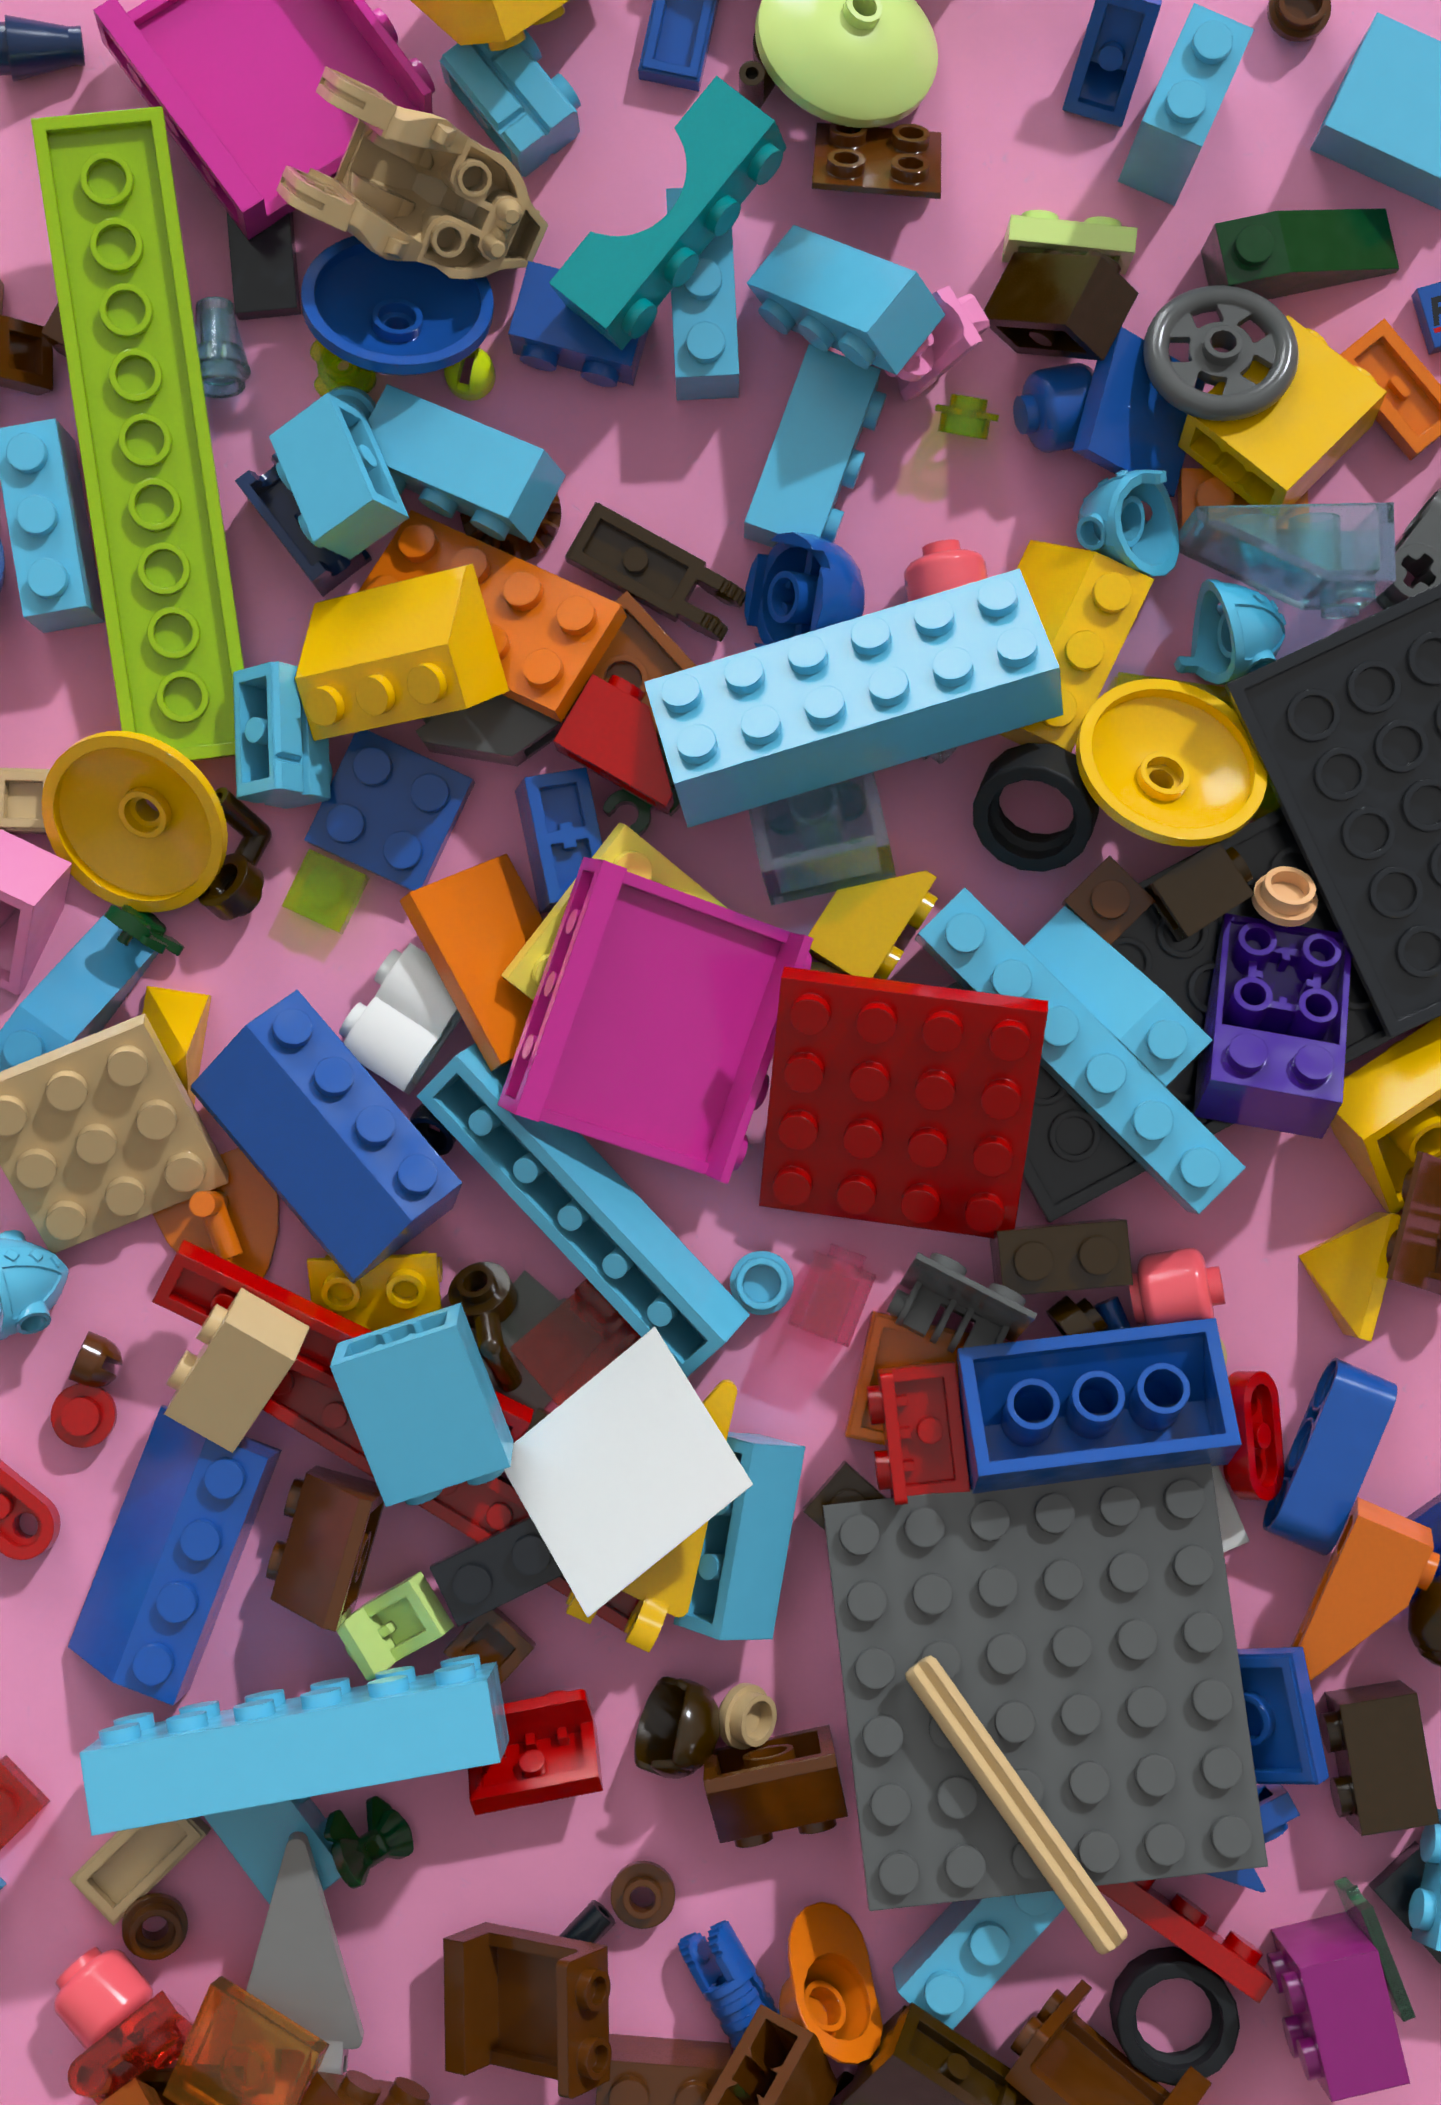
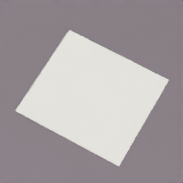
[504,1327,753,1618]

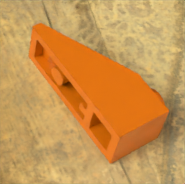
[1291,1497,1440,1681]

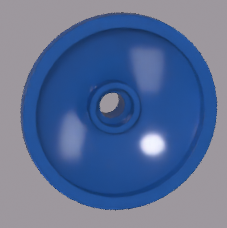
[301,236,494,376]

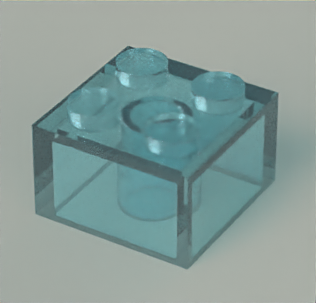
[749,772,896,905]

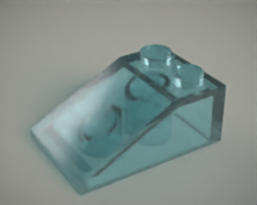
[1179,502,1396,619]

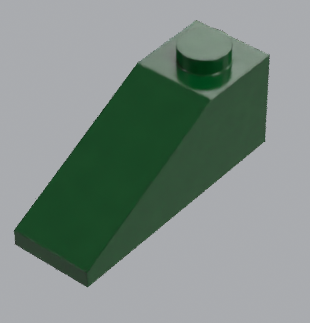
[1201,208,1399,300]

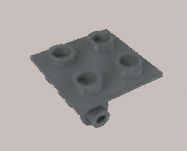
[886,1252,1037,1353]

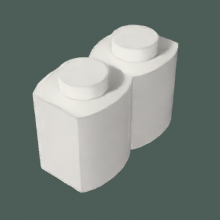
[339,943,462,1095]

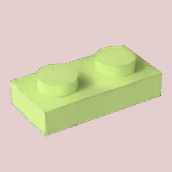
[1002,210,1138,275]

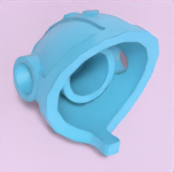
[1076,469,1179,576]
[1174,579,1286,685]
[0,1230,69,1340]

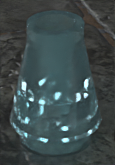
[195,297,251,398]

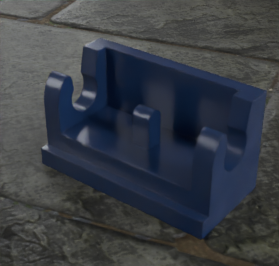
[235,453,372,597]

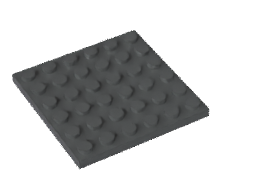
[822,1463,1268,1911]

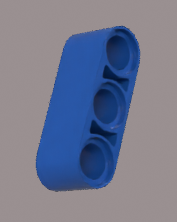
[1263,1358,1397,1556]

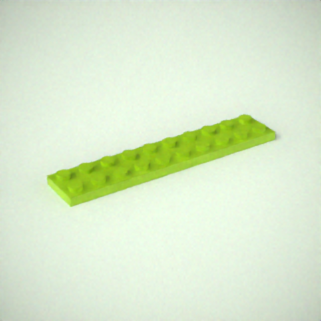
[31,106,245,761]

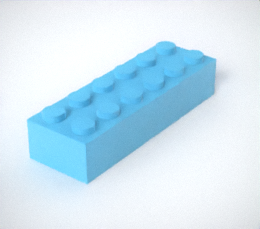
[644,568,1063,828]
[80,1654,509,1836]

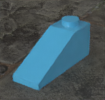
[0,915,158,1072]

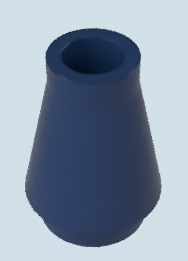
[0,15,85,82]

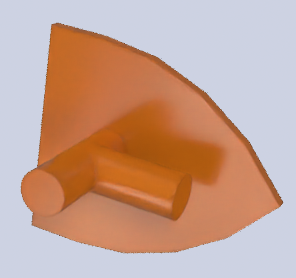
[153,1147,279,1278]

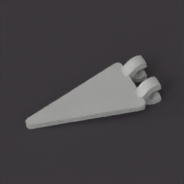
[234,1831,364,2092]

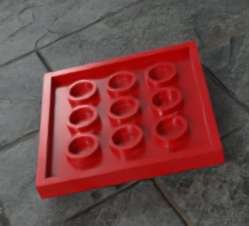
[759,966,1048,1239]

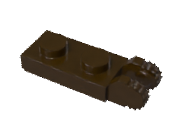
[565,502,747,642]

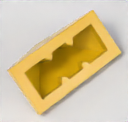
[142,986,212,1105]
[1299,1212,1402,1342]

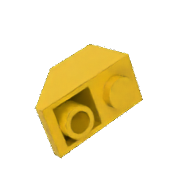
[808,870,938,980]

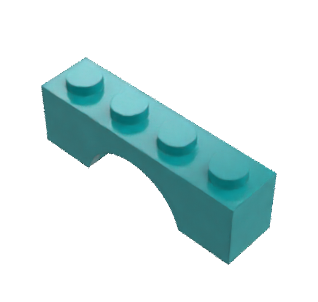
[549,76,787,350]

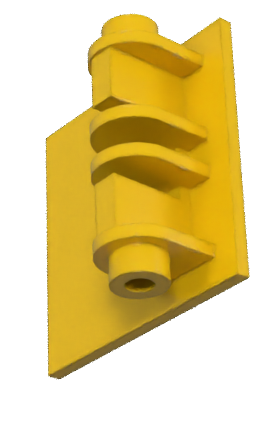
[307,1251,443,1331]

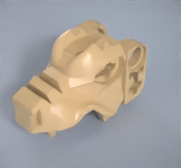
[276,67,548,279]

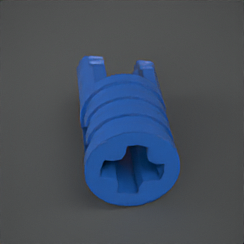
[678,1920,780,2050]

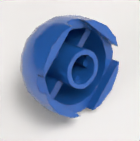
[744,532,865,648]

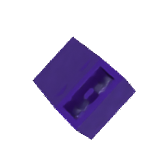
[1193,913,1351,1139]

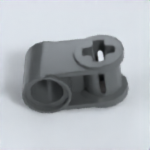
[1372,488,1441,609]

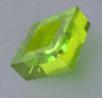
[282,849,370,935]

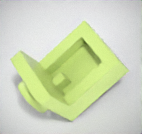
[337,1571,454,1681]

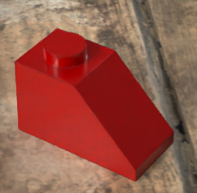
[553,674,674,815]

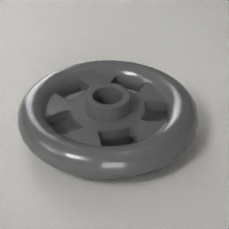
[1143,285,1299,421]

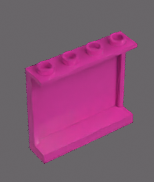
[93,0,435,240]
[497,857,814,1184]

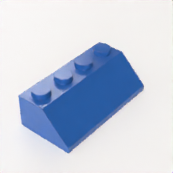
[190,989,462,1284]
[957,1318,1242,1494]
[68,1405,282,1705]

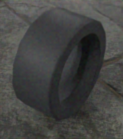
[973,743,1099,872]
[1109,1946,1240,2086]

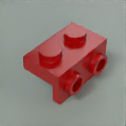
[867,1361,970,1506]
[468,1689,603,1816]

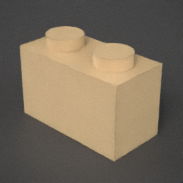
[164,1287,310,1453]

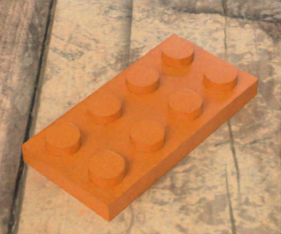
[358,510,627,723]

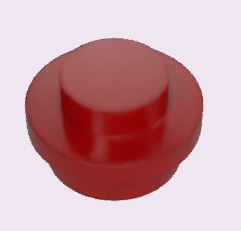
[51,1383,117,1448]

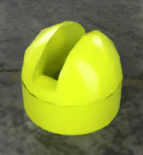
[444,348,496,401]

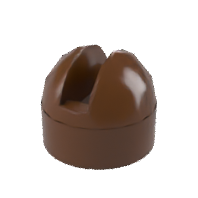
[68,1331,123,1388]

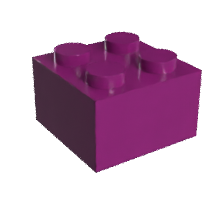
[1267,1911,1410,2102]

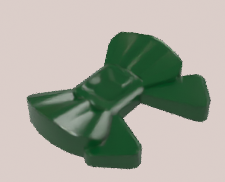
[104,905,185,956]
[324,1796,414,1889]

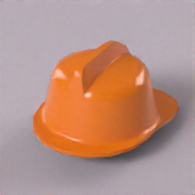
[778,1901,883,2065]

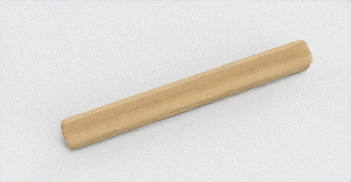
[905,1655,1128,1955]

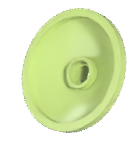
[755,0,938,128]

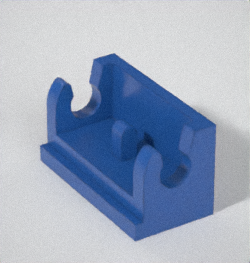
[515,767,602,914]

